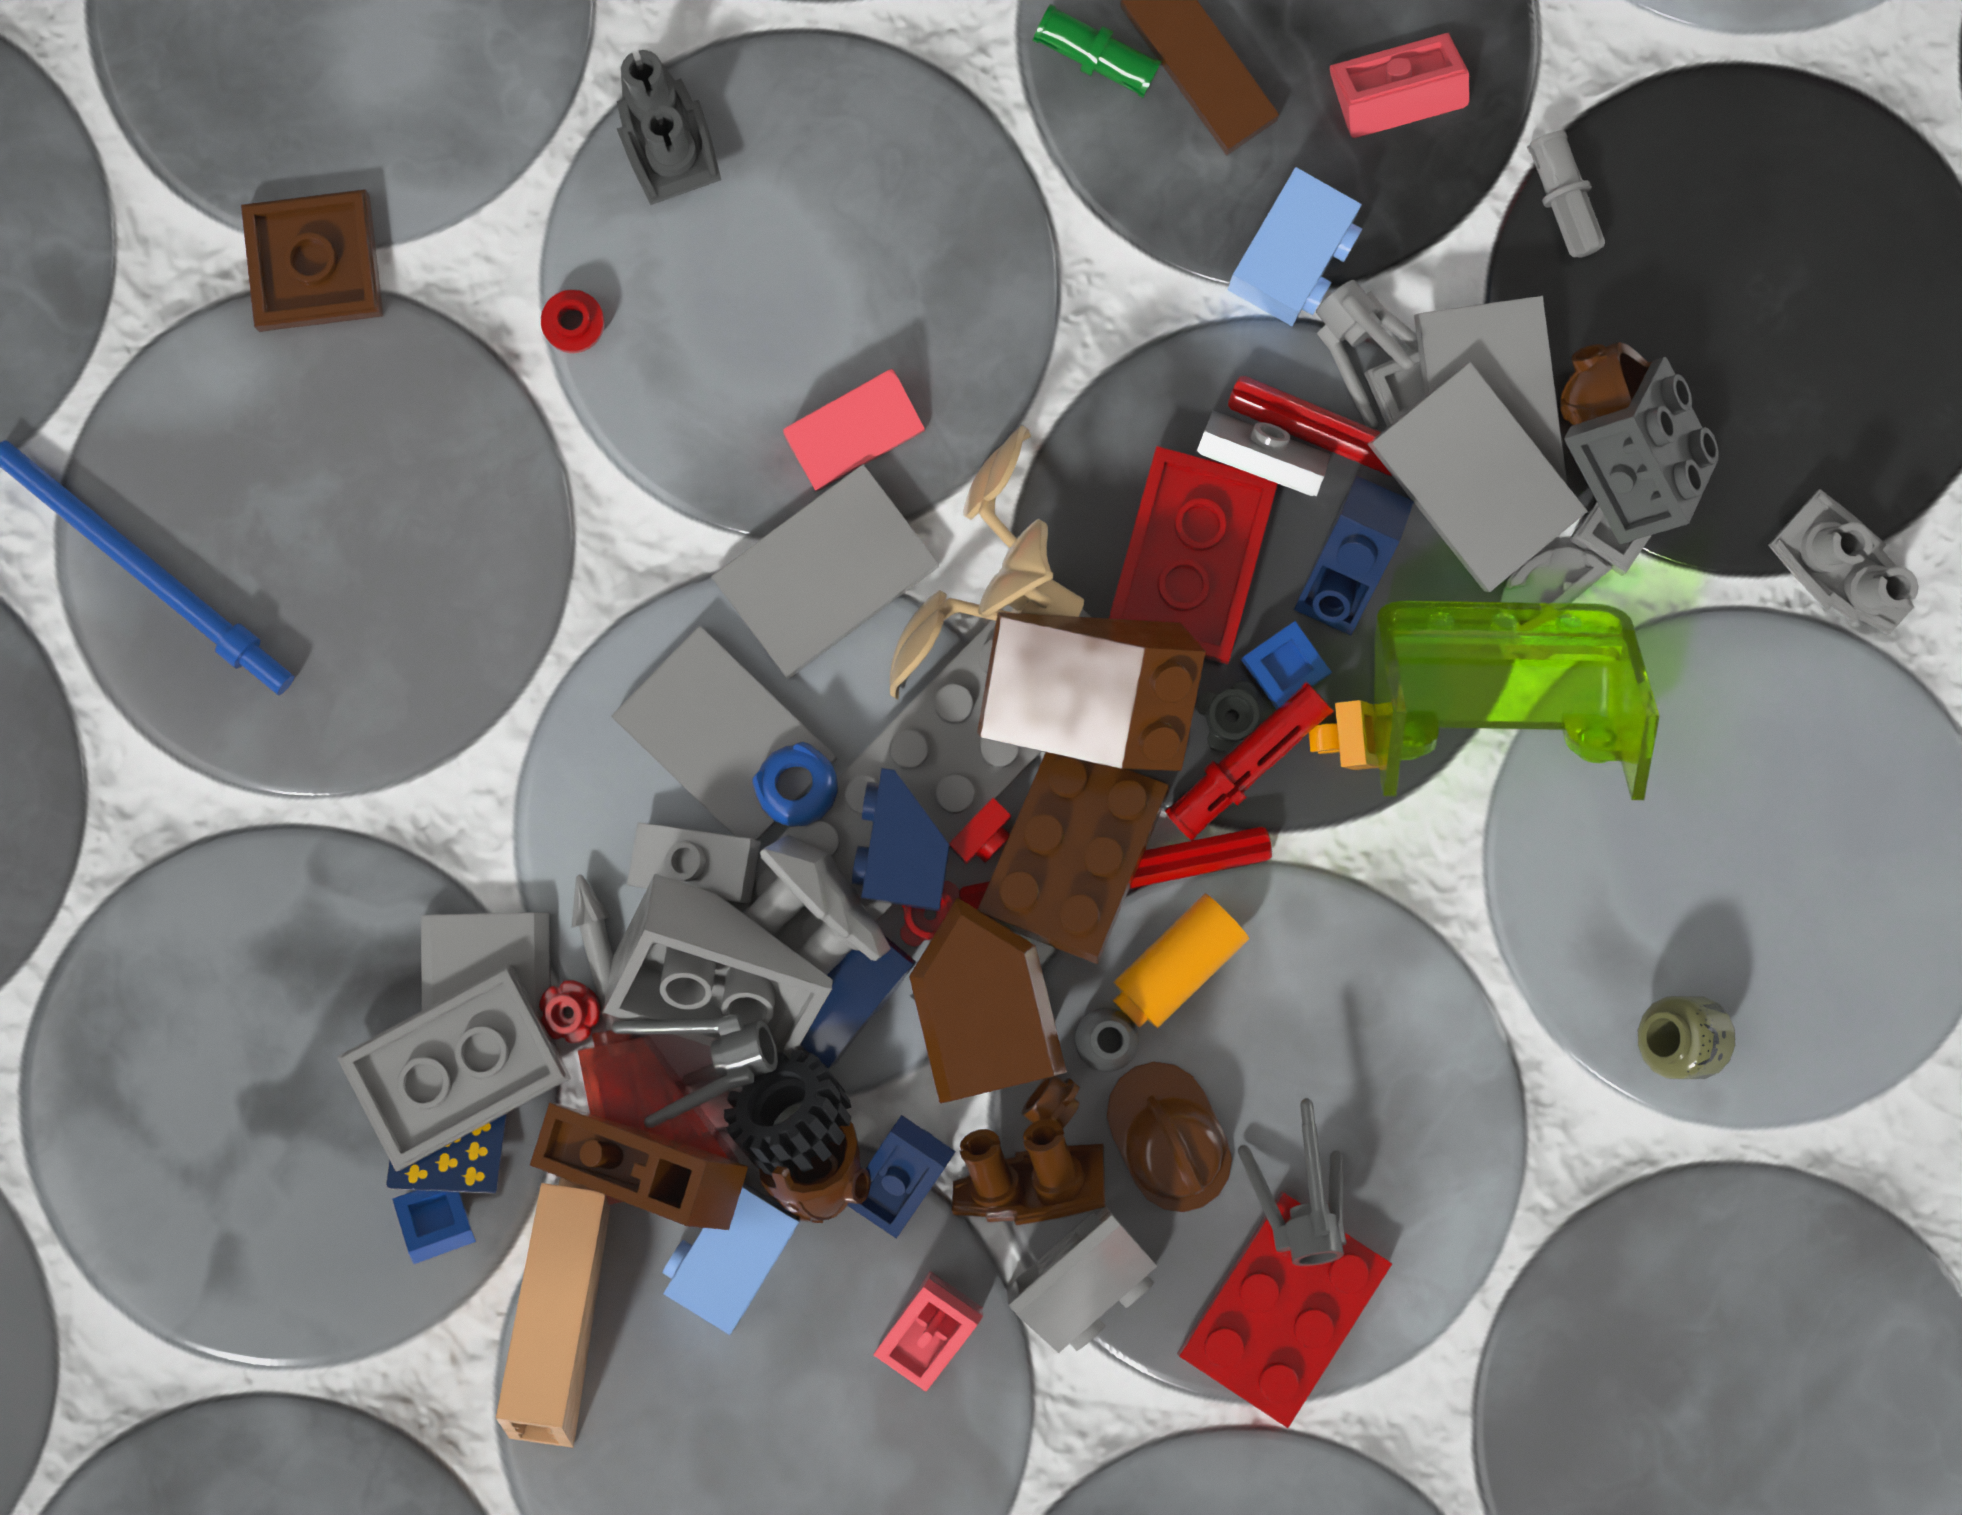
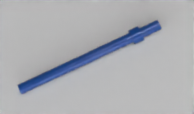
[0,440,295,695]

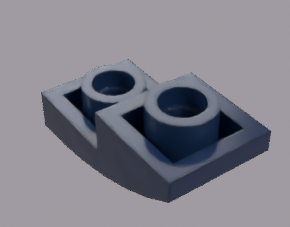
[800,935,916,1069]

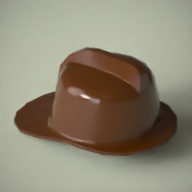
[1107,1061,1232,1212]

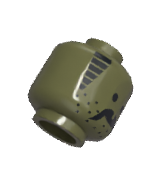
[1637,996,1736,1079]

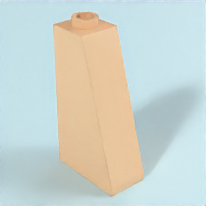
[496,1178,610,1448]

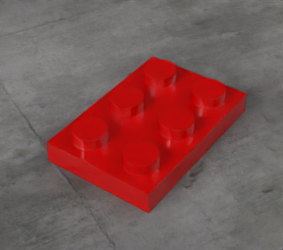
[1109,446,1278,664]
[1177,1191,1392,1428]

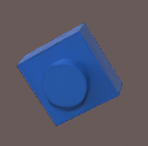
[1241,621,1332,710]
[392,1190,476,1264]

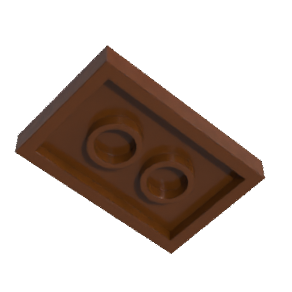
[978,752,1169,964]

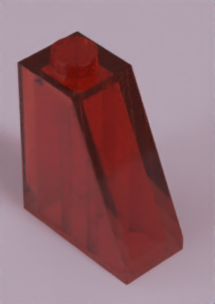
[578,1029,739,1205]

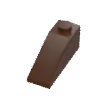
[530,1102,749,1230]

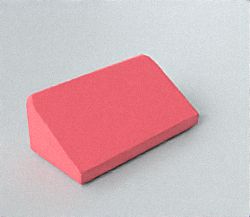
[1330,32,1469,138]
[783,369,925,492]

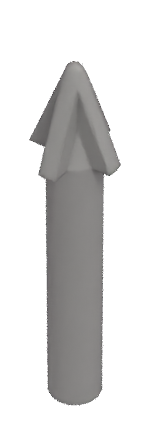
[571,875,639,1063]

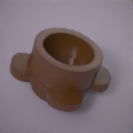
[1021,1076,1080,1128]

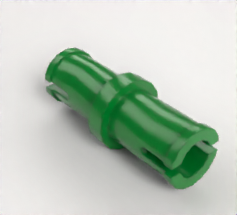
[1032,4,1161,98]

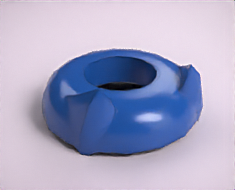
[752,742,838,827]

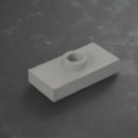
[1197,410,1330,496]
[627,822,761,905]

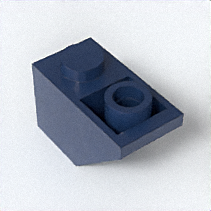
[1294,475,1414,635]
[852,768,950,911]

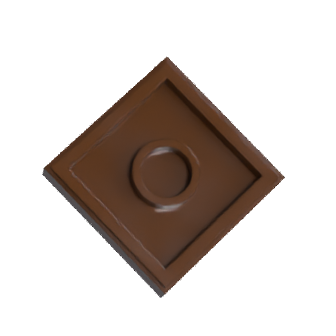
[241,189,383,332]

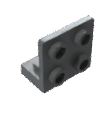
[1564,357,1719,544]

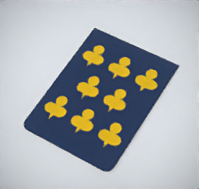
[386,1113,507,1193]

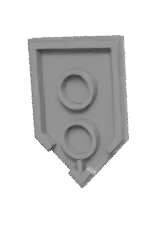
[421,912,551,1038]

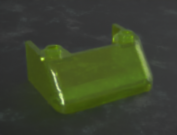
[1374,601,1660,801]

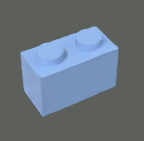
[1228,167,1363,327]
[662,1182,801,1335]

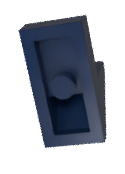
[848,1115,956,1239]

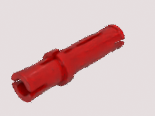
[1164,681,1334,841]

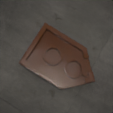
[909,898,1067,1104]

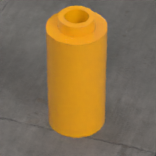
[1113,893,1250,1029]

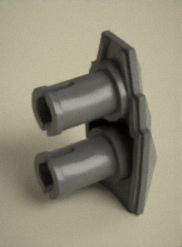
[617,50,721,205]

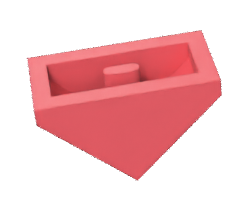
[873,1271,983,1392]

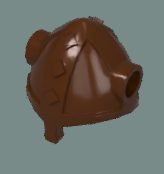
[1560,342,1652,425]
[759,1115,871,1223]

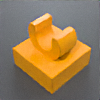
[1309,700,1379,770]

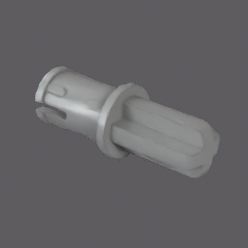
[1527,130,1605,258]

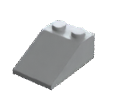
[603,874,833,1059]
[1006,1206,1157,1353]

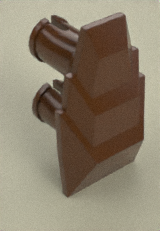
[952,1119,1105,1225]

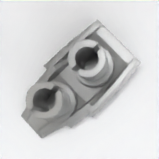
[1768,489,1919,635]
[743,835,891,975]

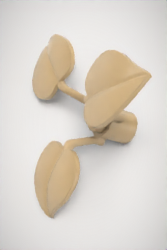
[890,425,1084,700]

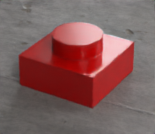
[949,798,1011,865]

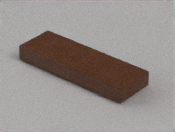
[1120,0,1279,156]

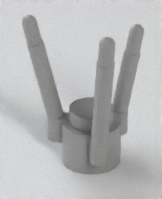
[1316,280,1418,429]

